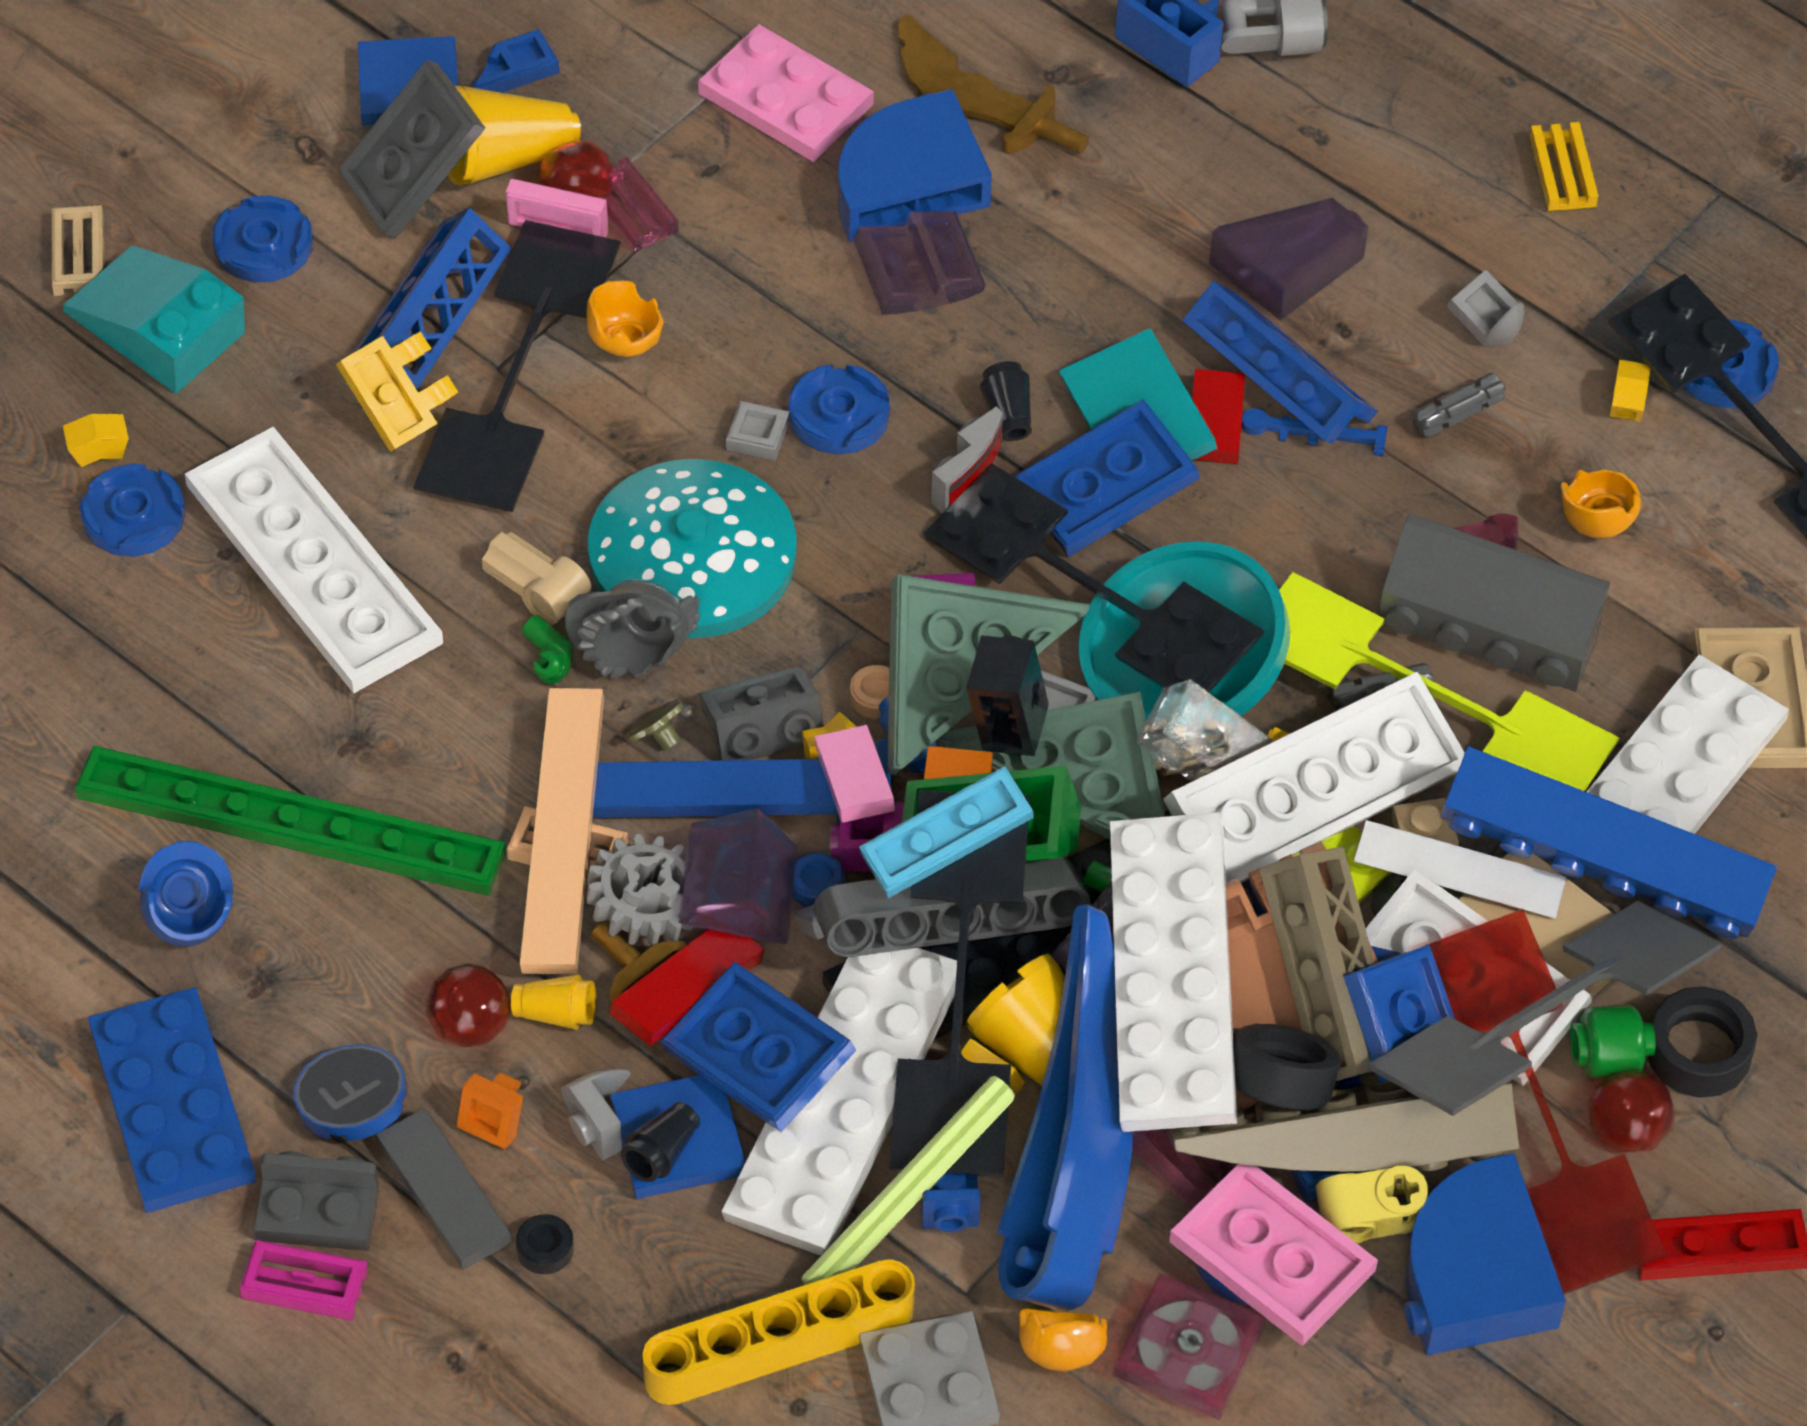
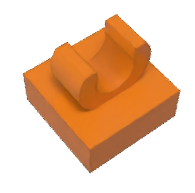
[456,1072,523,1150]

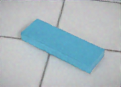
[859,766,1034,899]

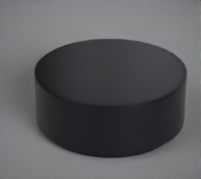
[516,1214,574,1274]

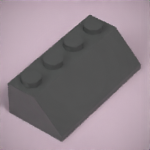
[1378,513,1610,692]

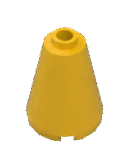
[448,85,581,185]
[966,953,1065,1087]

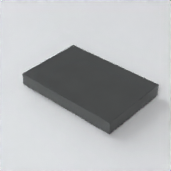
[338,59,486,238]

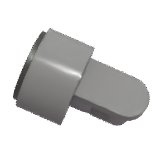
[1221,0,1328,56]

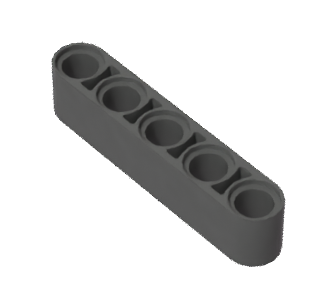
[813,857,1091,957]

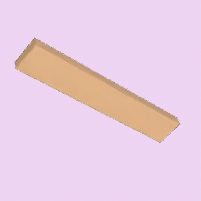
[520,688,604,974]

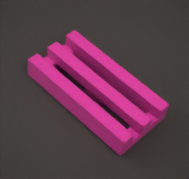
[240,1240,368,1321]

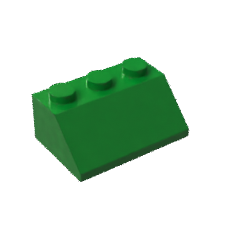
[902,765,1081,861]

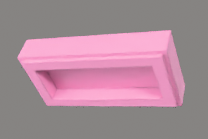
[506,179,608,238]
[815,725,895,823]

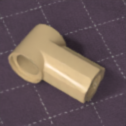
[482,532,592,626]

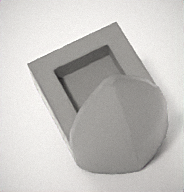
[1446,270,1525,347]
[561,1069,630,1161]

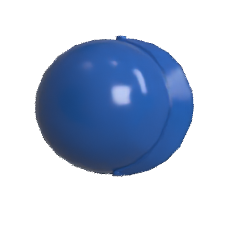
[138,841,233,947]

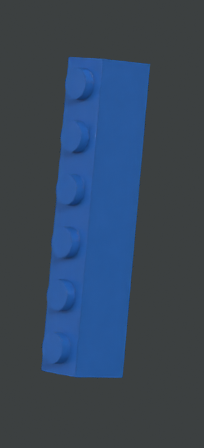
[1440,746,1778,939]

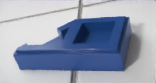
[473,29,559,92]

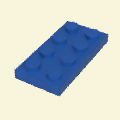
[88,987,256,1213]

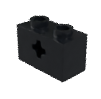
[966,635,1049,756]

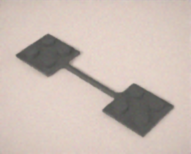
[1369,901,1722,1116]

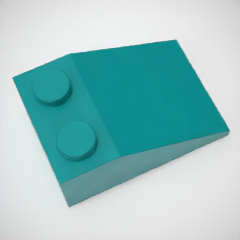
[63,245,245,394]

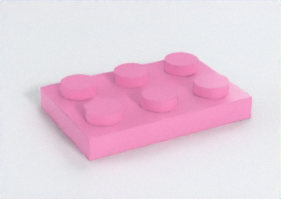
[698,24,874,162]
[1169,1164,1378,1346]

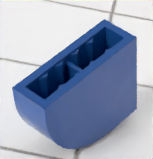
[838,89,992,242]
[1405,1153,1566,1356]

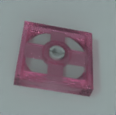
[1113,1273,1266,1420]

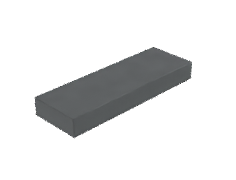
[376,1108,512,1270]

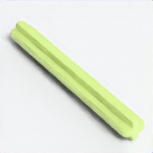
[802,1076,1015,1285]

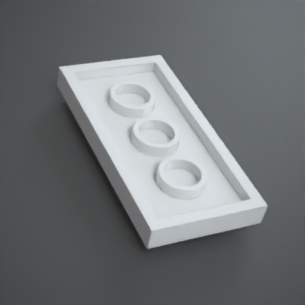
[1587,654,1789,834]
[1365,869,1592,1086]

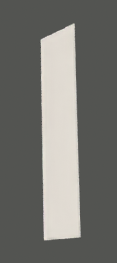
[1354,820,1566,919]

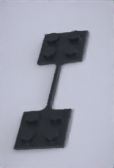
[414,220,621,512]
[1608,273,1807,538]
[923,463,1264,708]
[889,790,1030,1177]

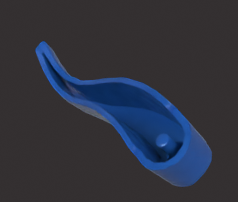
[998,904,1133,1312]

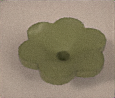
[628,698,684,751]

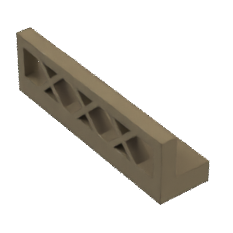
[1259,847,1375,1081]

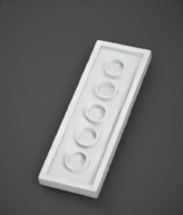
[185,427,443,693]
[1163,672,1465,883]
[1110,812,1237,1132]
[721,948,957,1256]

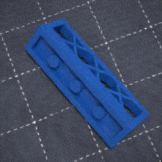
[352,207,512,390]
[1183,281,1378,444]

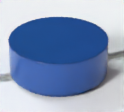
[790,853,844,907]

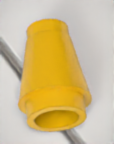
[511,974,597,1030]

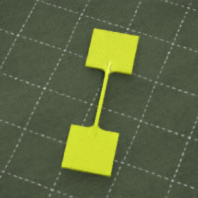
[1279,572,1620,792]

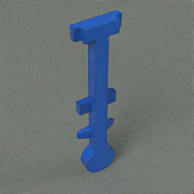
[1241,408,1388,457]

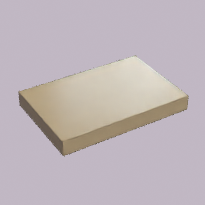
[1692,627,1807,768]
[1458,853,1615,999]

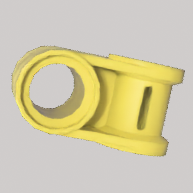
[1315,1166,1428,1244]

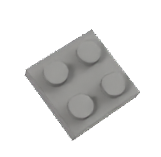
[859,1311,1000,1426]

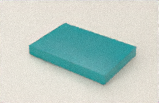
[1059,328,1217,461]

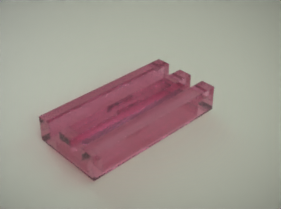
[584,156,678,252]
[1132,1129,1234,1210]

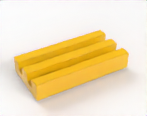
[1529,122,1598,211]

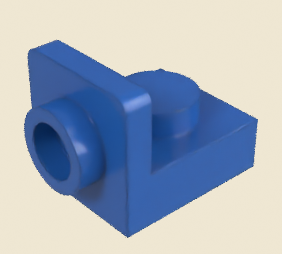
[920,1173,981,1232]

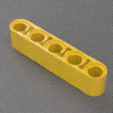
[642,1259,915,1405]

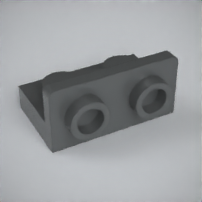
[699,666,824,761]
[254,1151,379,1251]

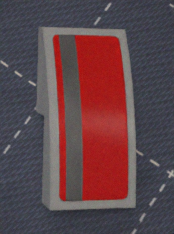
[931,407,1003,514]

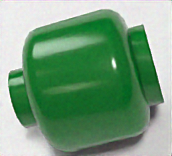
[1570,1004,1656,1079]

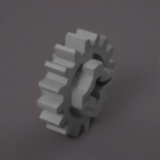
[586,834,706,946]

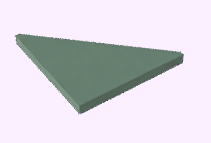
[887,574,1089,775]
[939,692,1165,840]

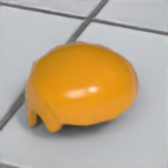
[586,281,664,357]
[1560,469,1642,540]
[1019,1308,1107,1372]

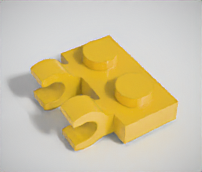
[336,331,459,452]

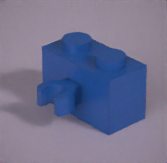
[1115,0,1223,87]

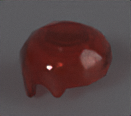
[538,140,614,199]
[425,963,511,1048]
[1588,1069,1675,1153]

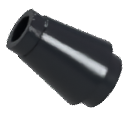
[980,361,1032,441]
[620,1102,700,1182]

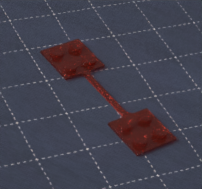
[1424,909,1667,1294]

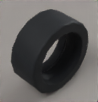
[1648,986,1758,1098]
[1233,1024,1341,1110]

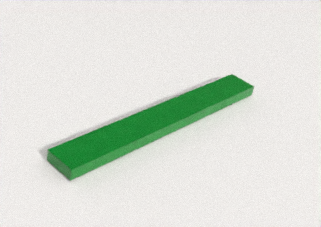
[75,745,506,896]

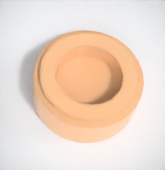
[850,665,889,719]

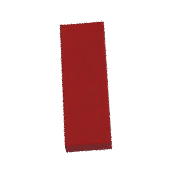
[610,918,765,1046]
[1630,1209,1807,1281]

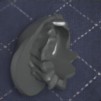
[565,580,700,679]

